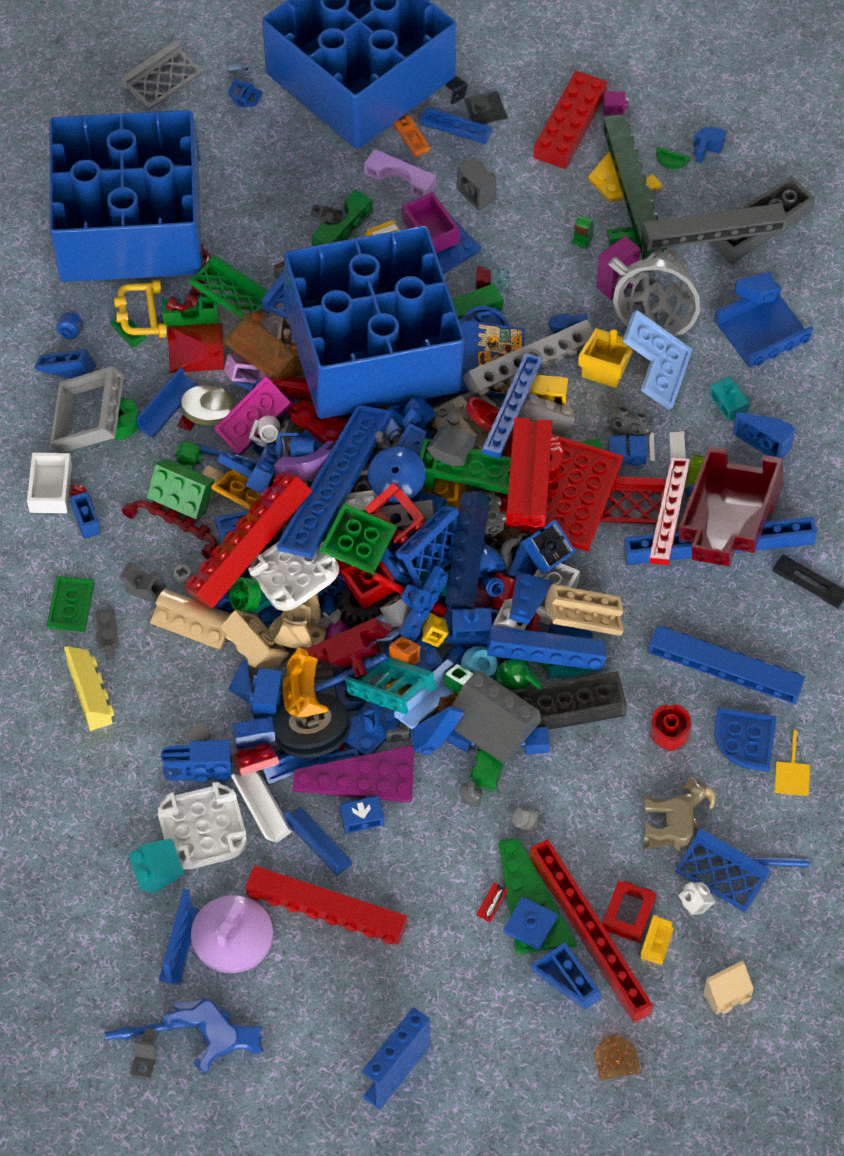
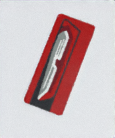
[476,883,508,923]

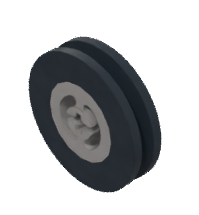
[273,693,350,758]

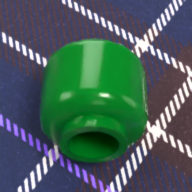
[174,441,203,466]

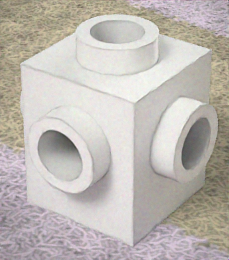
[678,882,716,915]

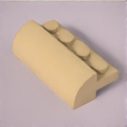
[545,584,624,636]
[150,589,231,650]

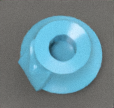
[461,646,500,681]

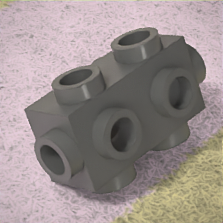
[607,406,653,436]
[479,489,506,538]

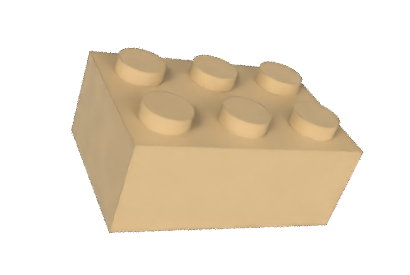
[221,610,289,670]

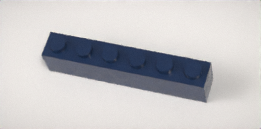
[445,491,490,609]

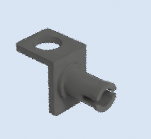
[386,717,427,742]
[130,1029,157,1079]

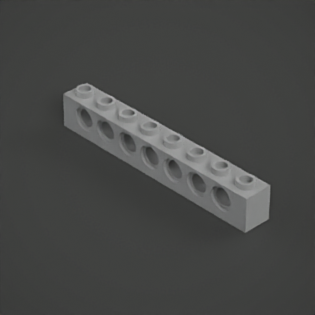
[462,320,593,397]

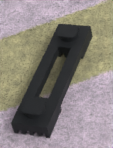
[772,555,844,608]

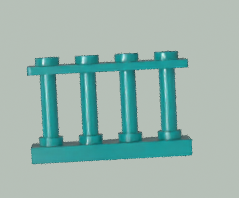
[345,653,437,715]

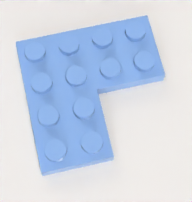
[622,310,693,410]

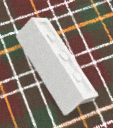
[231,770,293,843]

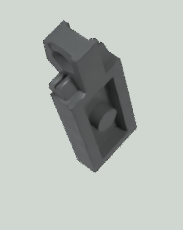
[95,609,119,660]

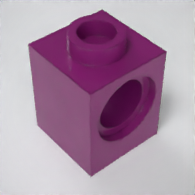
[604,91,629,116]

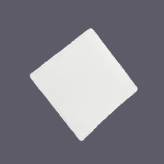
[649,431,686,461]

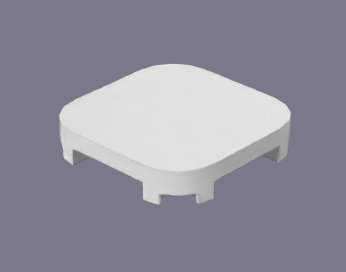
[248,541,339,611]
[158,782,247,869]

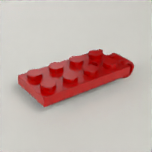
[288,400,348,445]

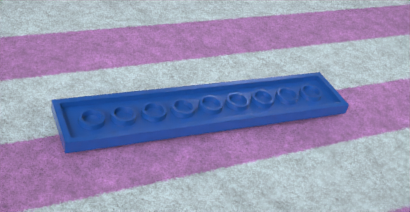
[276,405,393,559]

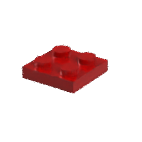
[232,743,279,776]

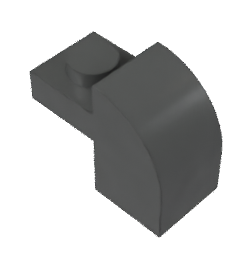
[119,562,165,601]

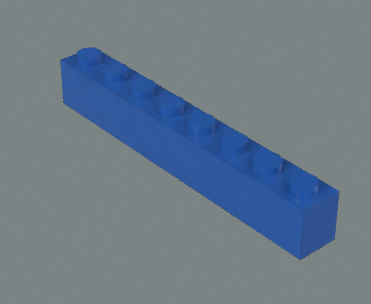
[648,625,805,705]

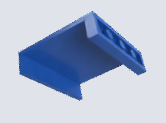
[714,282,813,368]
[362,1007,430,1110]

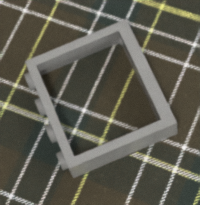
[50,366,124,453]

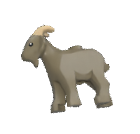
[644,777,716,851]

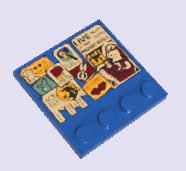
[457,319,525,399]

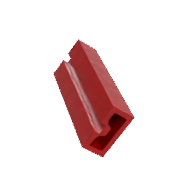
[506,417,553,527]

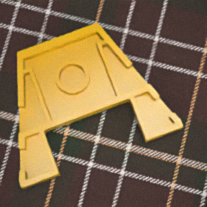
[588,151,662,203]

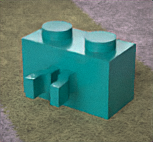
[709,376,750,422]

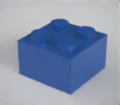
[249,668,283,721]

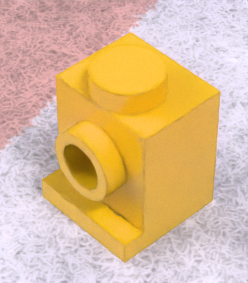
[421,613,448,647]

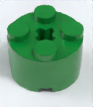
[100,397,138,440]

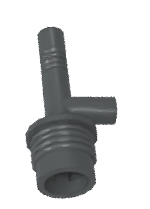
[373,431,390,455]

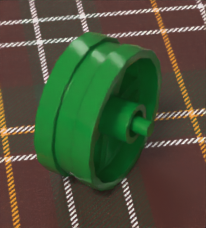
[229,577,261,612]

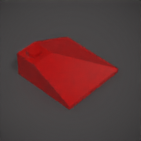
[168,323,225,373]

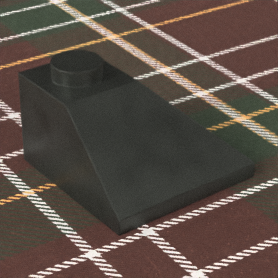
[464,91,508,124]

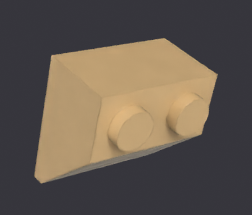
[704,961,753,1015]

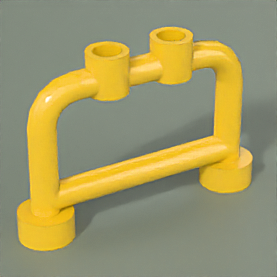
[114,279,167,338]

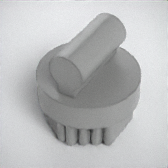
[513,807,538,830]

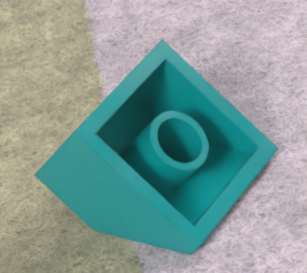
[128,838,185,893]

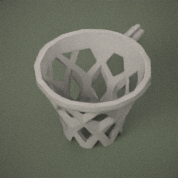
[608,249,701,336]

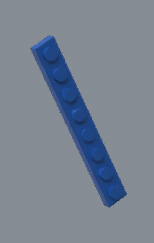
[482,353,543,459]

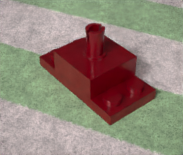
[307,618,393,679]

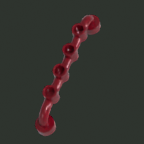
[165,243,211,311]
[122,500,218,559]

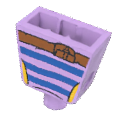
[224,354,267,383]

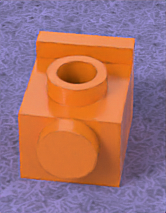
[389,636,420,665]

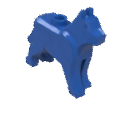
[162,999,264,1074]

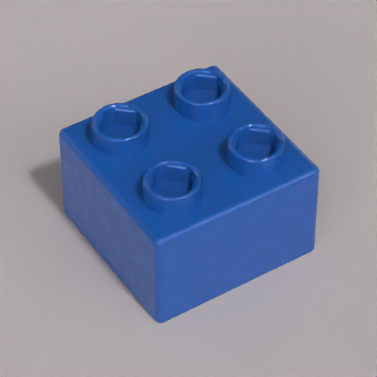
[262,0,456,149]
[49,110,202,282]
[284,226,465,419]

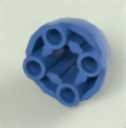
[479,542,506,582]

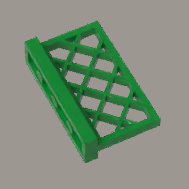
[189,255,268,323]

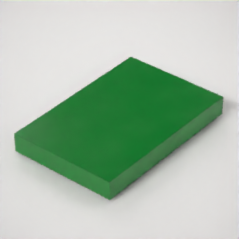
[47,576,95,632]

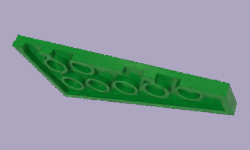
[499,838,577,954]

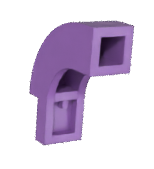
[274,441,335,481]

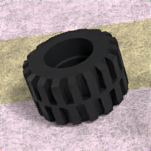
[338,585,386,629]

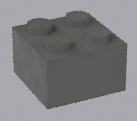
[457,157,497,211]

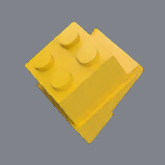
[578,328,634,388]

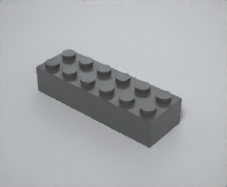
[709,176,815,264]

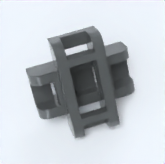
[310,204,343,226]

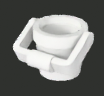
[249,415,281,448]

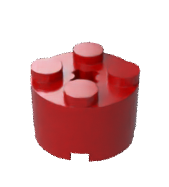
[650,704,691,751]

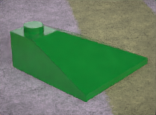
[320,503,397,575]

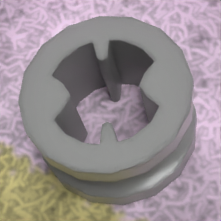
[173,564,191,583]

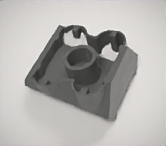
[427,425,477,467]

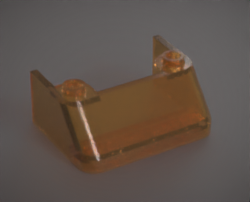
[224,310,304,381]

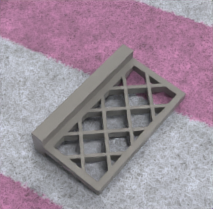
[122,40,202,110]

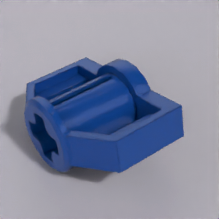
[228,79,263,108]

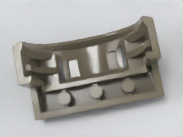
[427,395,489,451]

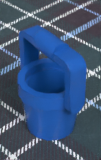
[276,433,317,461]

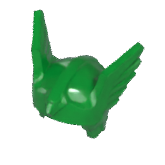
[496,659,542,692]

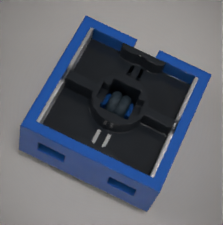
[521,519,576,574]

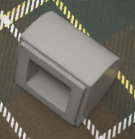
[186,722,211,744]

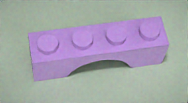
[364,149,436,198]

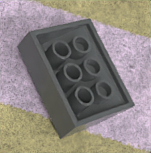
[451,669,541,765]

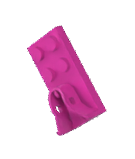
[214,376,295,455]

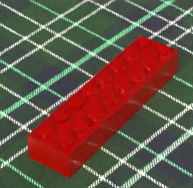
[184,472,312,608]

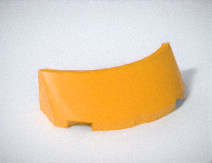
[282,648,328,717]

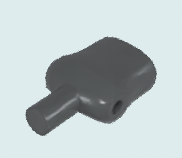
[459,781,483,807]

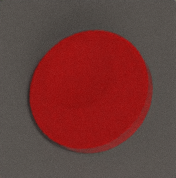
[465,398,513,436]

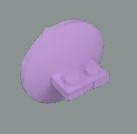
[191,895,273,973]

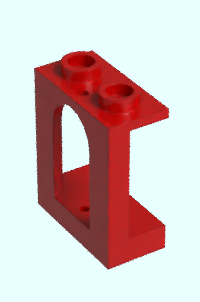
[365,483,427,544]
[602,881,657,943]

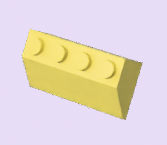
[64,646,114,731]

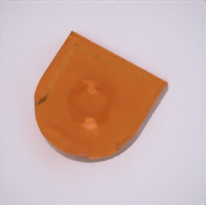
[595,1036,641,1081]

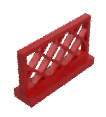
[600,476,665,525]

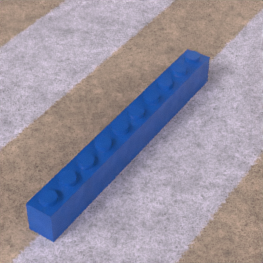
[623,516,817,565]

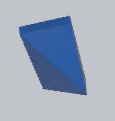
[228,660,252,703]

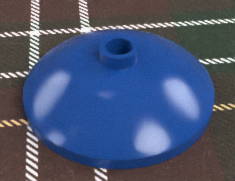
[368,446,426,503]

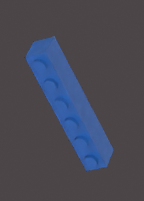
[486,626,607,671]

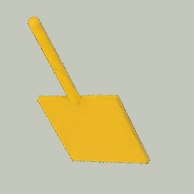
[774,729,810,796]

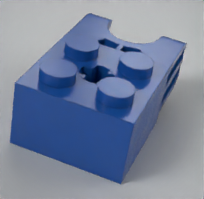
[160,740,232,782]

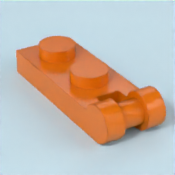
[392,115,430,157]

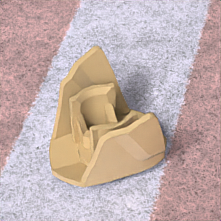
[269,594,327,650]

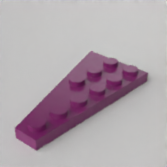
[292,745,414,803]

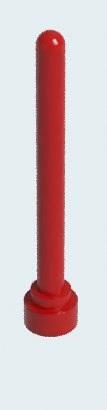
[373,573,446,618]

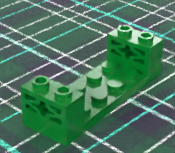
[420,438,511,494]

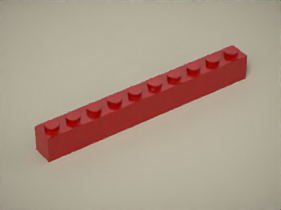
[530,839,653,1024]

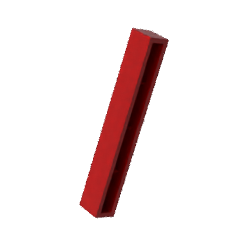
[245,865,407,945]

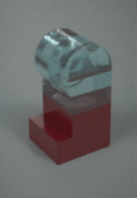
[476,267,510,290]

